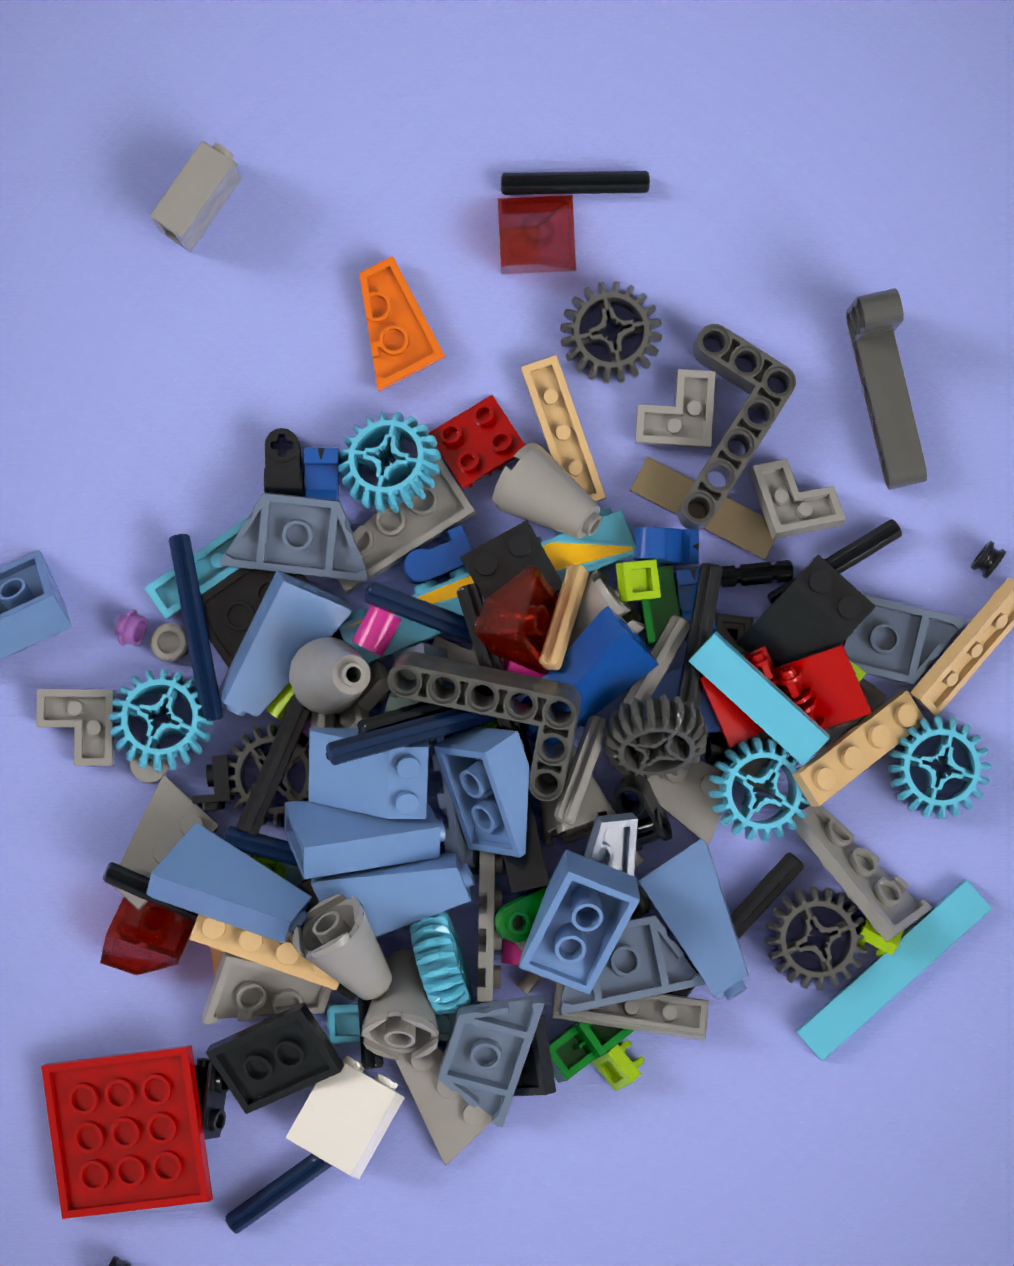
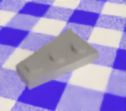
[111,774,219,911]

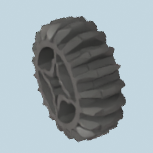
[560,281,662,384]
[603,694,708,779]
[228,723,309,827]
[764,886,868,990]

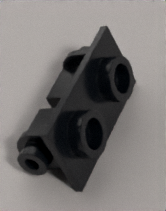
[195,1058,229,1140]

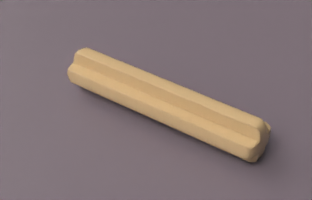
[539,564,589,671]

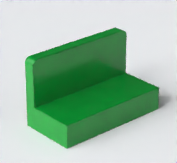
[639,565,681,646]

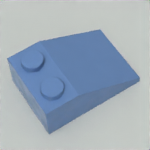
[308,727,429,819]
[434,727,529,857]
[518,850,640,995]

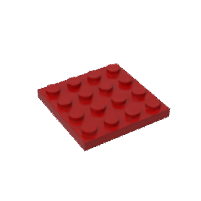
[41,1045,213,1219]

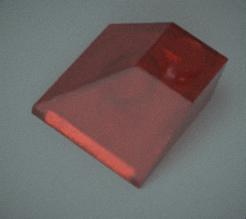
[498,195,576,274]
[475,566,558,674]
[100,897,195,975]

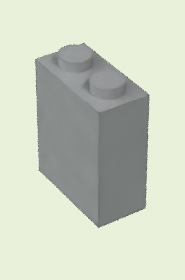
[150,140,242,252]

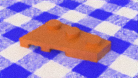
[359,256,445,393]

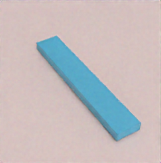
[796,879,993,1061]

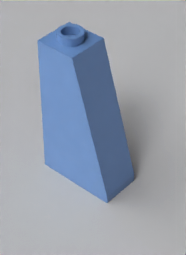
[218,570,352,717]
[285,801,445,879]
[146,822,312,943]
[638,838,750,1001]
[311,852,475,937]

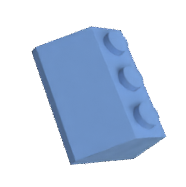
[0,550,72,660]

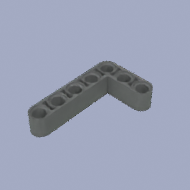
[846,288,927,490]
[678,324,796,530]
[387,652,581,801]

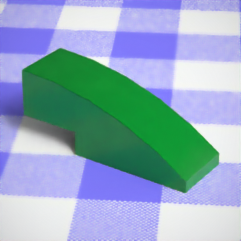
[549,1022,634,1083]

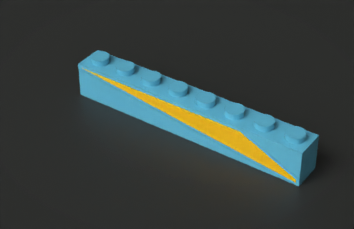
[339,507,635,665]

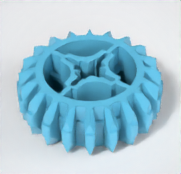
[338,411,441,513]
[109,669,213,772]
[887,716,992,819]
[708,738,809,842]
[410,911,473,1016]

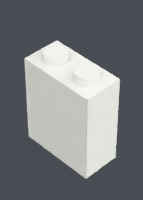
[285,1055,405,1179]

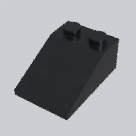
[737,554,876,668]

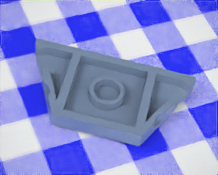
[220,492,368,582]
[841,594,966,685]
[558,916,705,1015]
[438,995,545,1127]

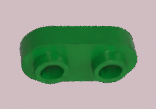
[495,885,548,942]

